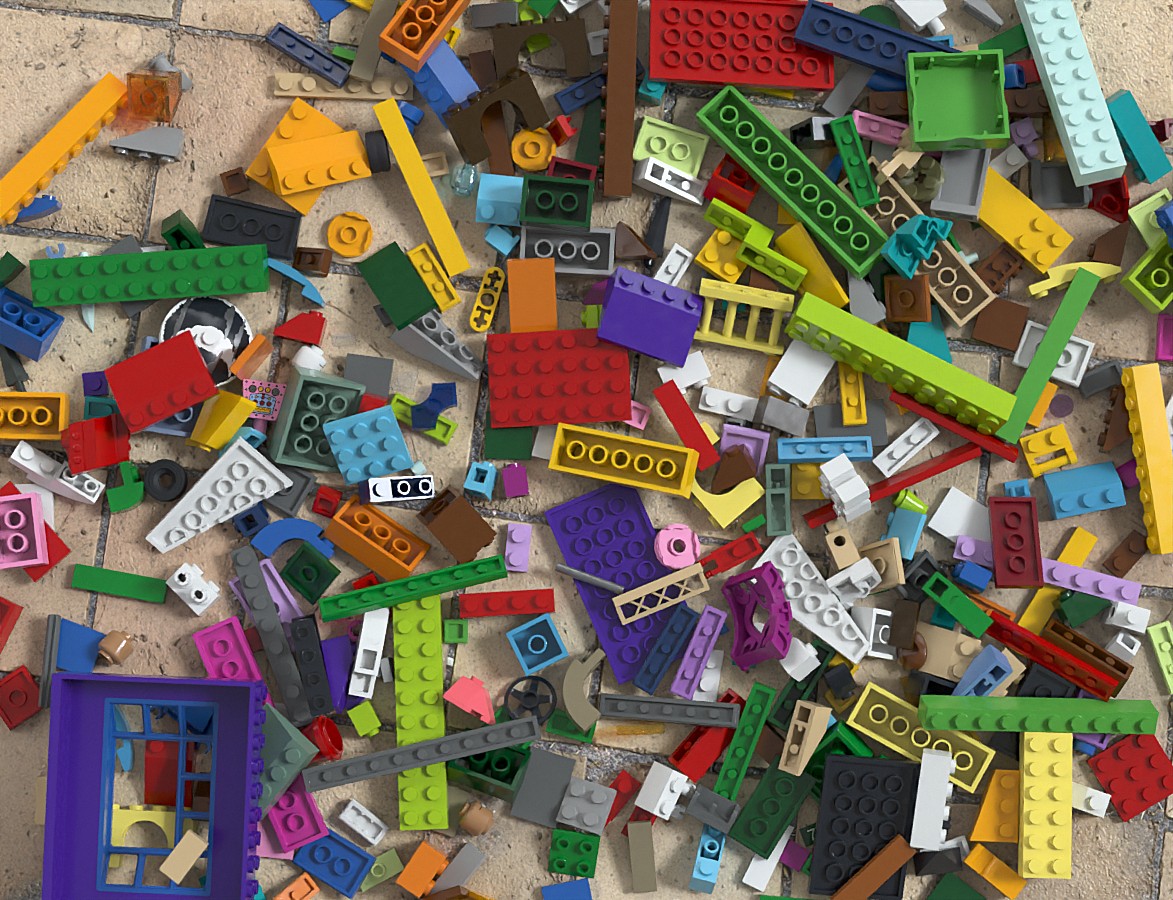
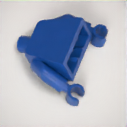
[150,706,213,754]

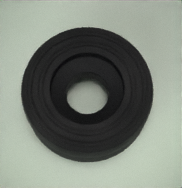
[365,130,391,173]
[143,459,188,502]

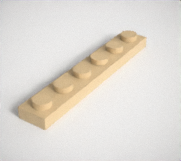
[274,72,414,102]

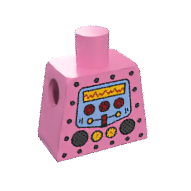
[243,379,287,435]

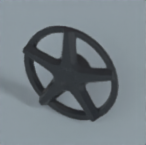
[504,675,557,725]

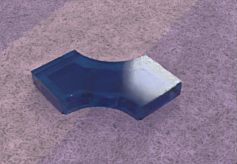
[410,382,457,431]

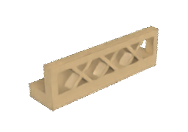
[612,562,710,625]

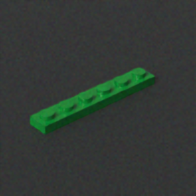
[713,681,777,802]

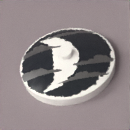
[159,296,253,387]

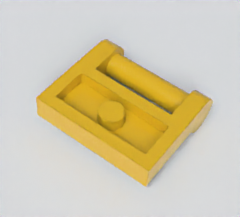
[1018,424,1078,479]

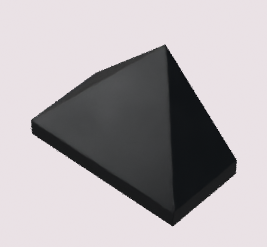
[913,847,963,877]

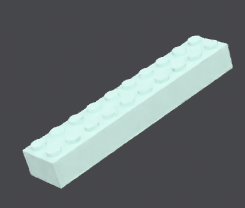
[1015,0,1127,187]

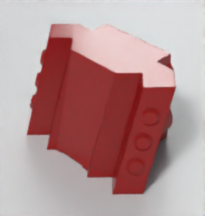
[60,413,131,476]

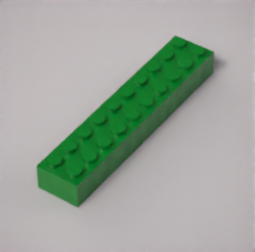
[29,244,270,307]

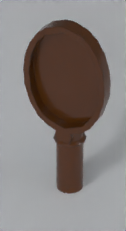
[897,631,927,670]

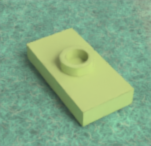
[360,848,405,892]

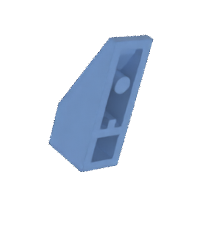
[951,644,1013,696]

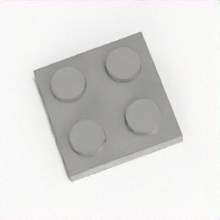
[556,776,617,836]

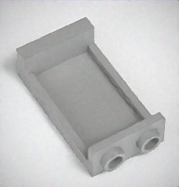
[930,149,992,223]

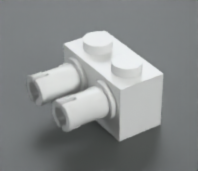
[165,562,222,616]
[634,761,696,820]

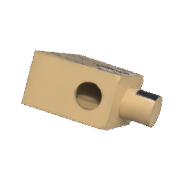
[823,520,861,574]

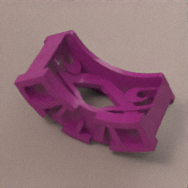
[721,561,793,671]

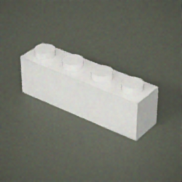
[910,748,956,851]

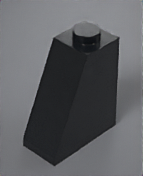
[790,117,863,150]

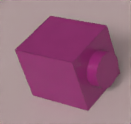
[502,463,530,499]

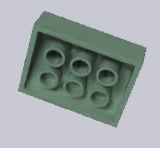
[267,365,366,474]
[209,702,320,822]

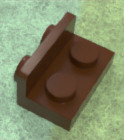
[975,242,1025,295]

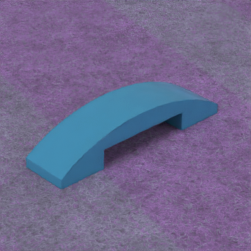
[268,258,326,308]
[114,704,135,772]

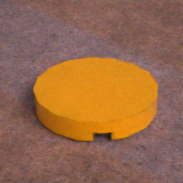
[510,127,556,173]
[327,211,373,258]

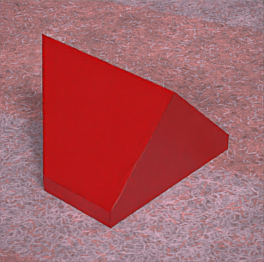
[1088,175,1130,224]

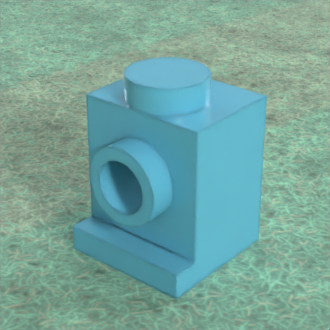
[484,224,521,259]
[463,461,499,501]

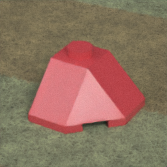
[443,675,496,725]

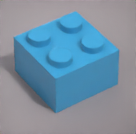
[506,613,569,676]

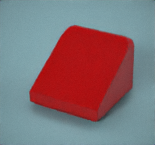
[311,485,343,519]

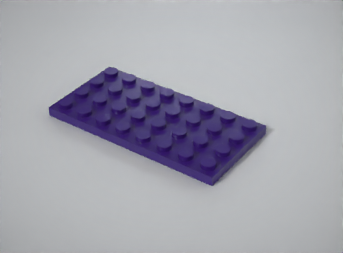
[544,483,696,685]

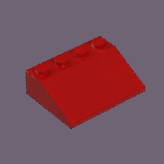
[104,330,220,434]

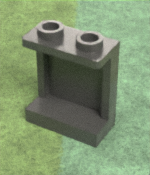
[1028,160,1092,210]

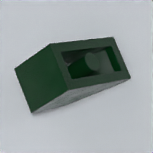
[161,209,206,250]
[1052,589,1112,629]

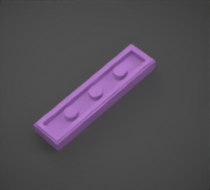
[669,605,727,700]

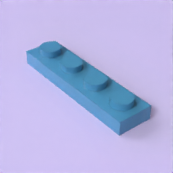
[777,436,873,464]

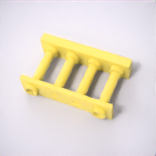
[694,278,794,356]

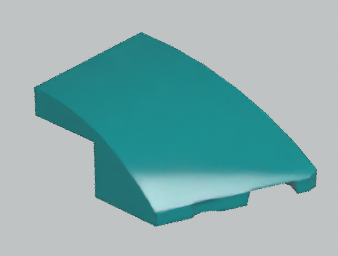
[880,214,953,280]

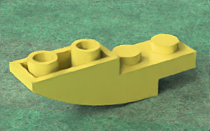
[1025,262,1122,300]

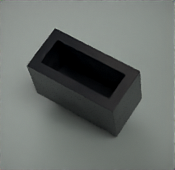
[904,669,957,697]

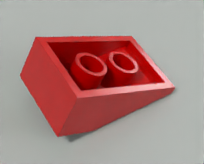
[144,740,198,807]

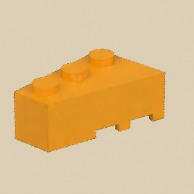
[966,769,1020,843]

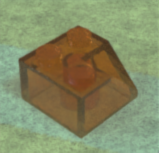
[126,69,182,123]

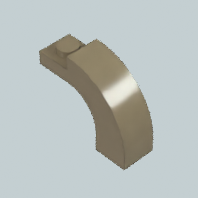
[562,648,606,735]

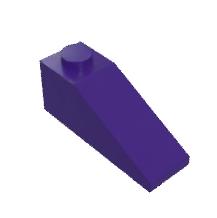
[321,635,357,714]

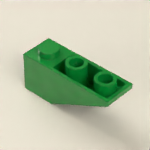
[922,571,994,639]

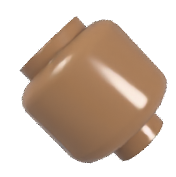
[98,630,133,665]
[458,800,495,836]

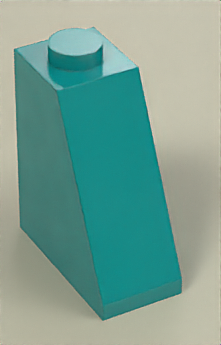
[905,301,952,364]

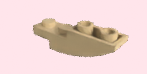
[874,126,925,186]

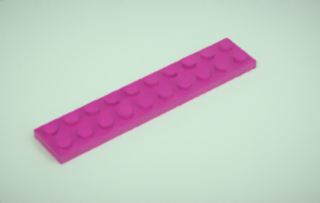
[192,615,329,853]

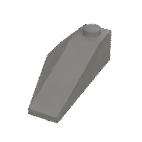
[390,308,485,382]

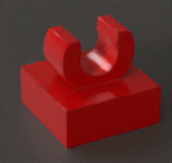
[546,115,578,147]

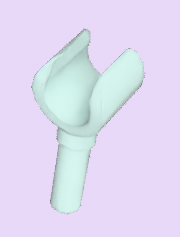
[411,460,427,476]

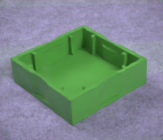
[905,49,1010,152]

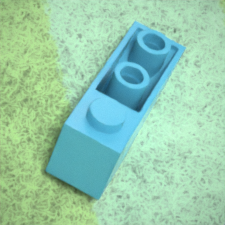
[688,823,726,894]

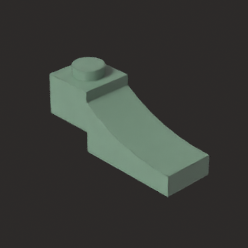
[766,462,792,536]

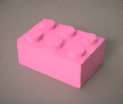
[0,492,49,571]

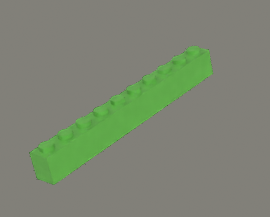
[917,695,1159,734]

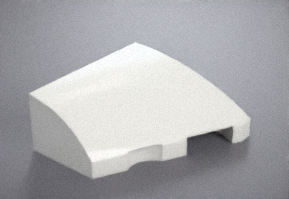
[826,557,882,612]

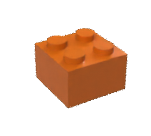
[396,839,450,898]

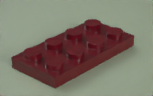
[987,497,1044,589]

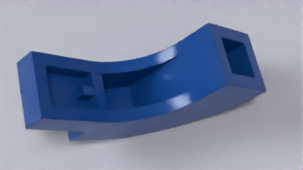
[250,518,336,560]

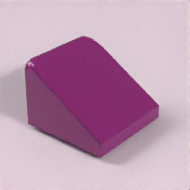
[1116,458,1140,490]

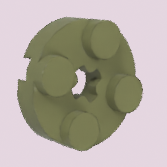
[899,155,945,203]

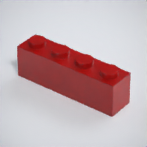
[459,588,555,619]
[668,688,746,783]

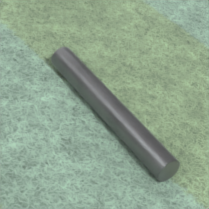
[555,562,624,595]

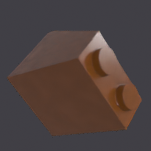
[416,484,497,564]

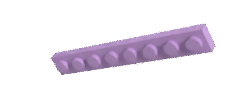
[952,535,1142,606]

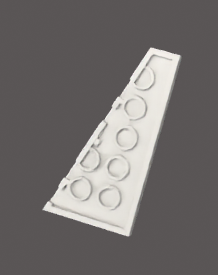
[145,436,293,554]
[751,534,871,665]

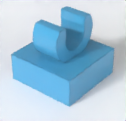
[1003,479,1031,497]

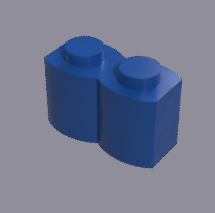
[950,559,992,594]

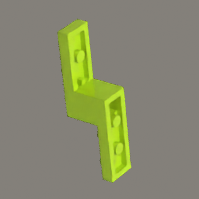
[702,198,808,291]

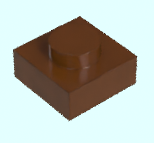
[219,167,250,197]

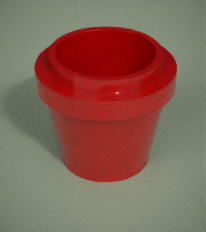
[300,715,344,765]

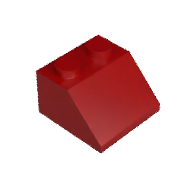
[702,153,761,214]

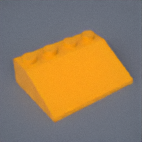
[245,97,346,216]

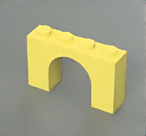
[676,421,766,530]
[109,804,197,871]

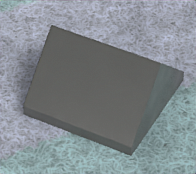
[893,549,948,604]

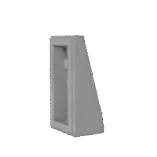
[960,0,1004,32]

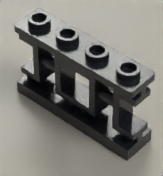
[289,613,334,716]

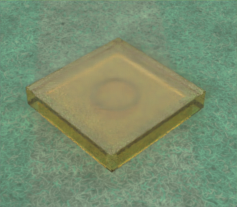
[616,724,665,735]

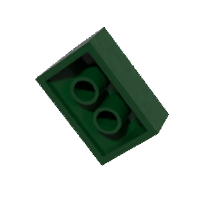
[447,727,532,804]

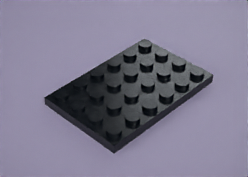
[807,753,921,900]

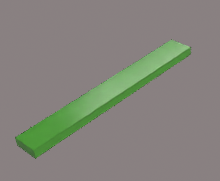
[994,267,1101,445]

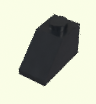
[821,662,858,701]

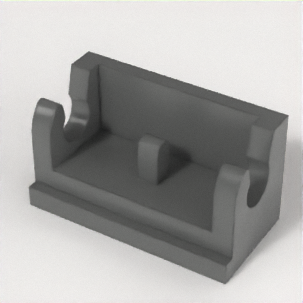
[685,784,741,834]

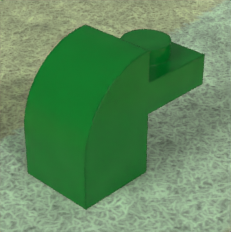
[106,461,147,514]

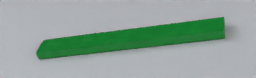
[318,554,508,623]

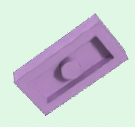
[505,523,532,572]

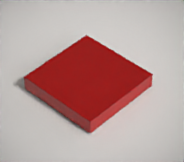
[0,665,44,731]

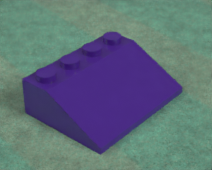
[596,266,704,368]

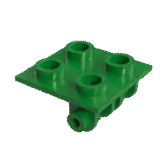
[547,828,601,878]

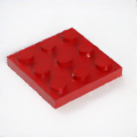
[1086,734,1173,822]

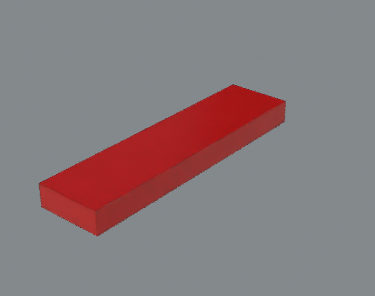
[652,379,721,472]

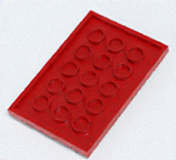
[487,328,632,428]

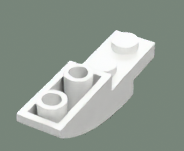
[8,440,105,505]
[348,607,390,699]

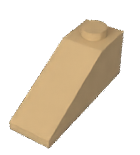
[778,700,832,776]

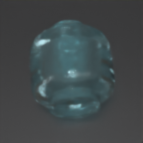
[449,163,481,198]

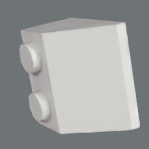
[850,606,898,661]

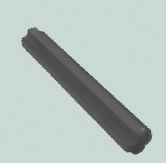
[38,614,61,708]

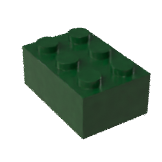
[519,174,595,232]

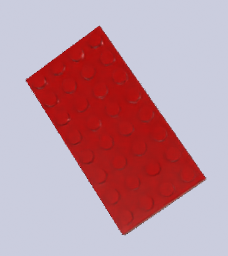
[649,0,834,92]

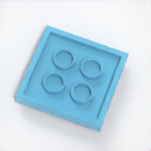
[323,405,413,486]

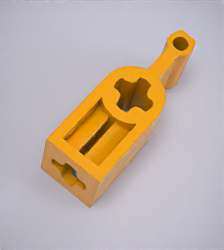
[963,842,1027,900]

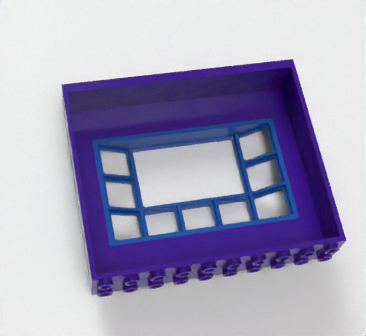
[41,671,267,900]

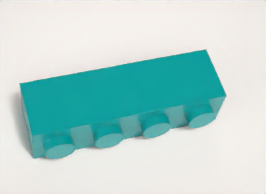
[1105,89,1173,184]

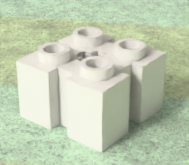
[819,453,871,523]

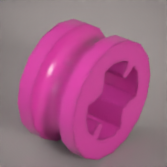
[347,620,362,641]

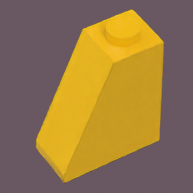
[190,389,257,452]

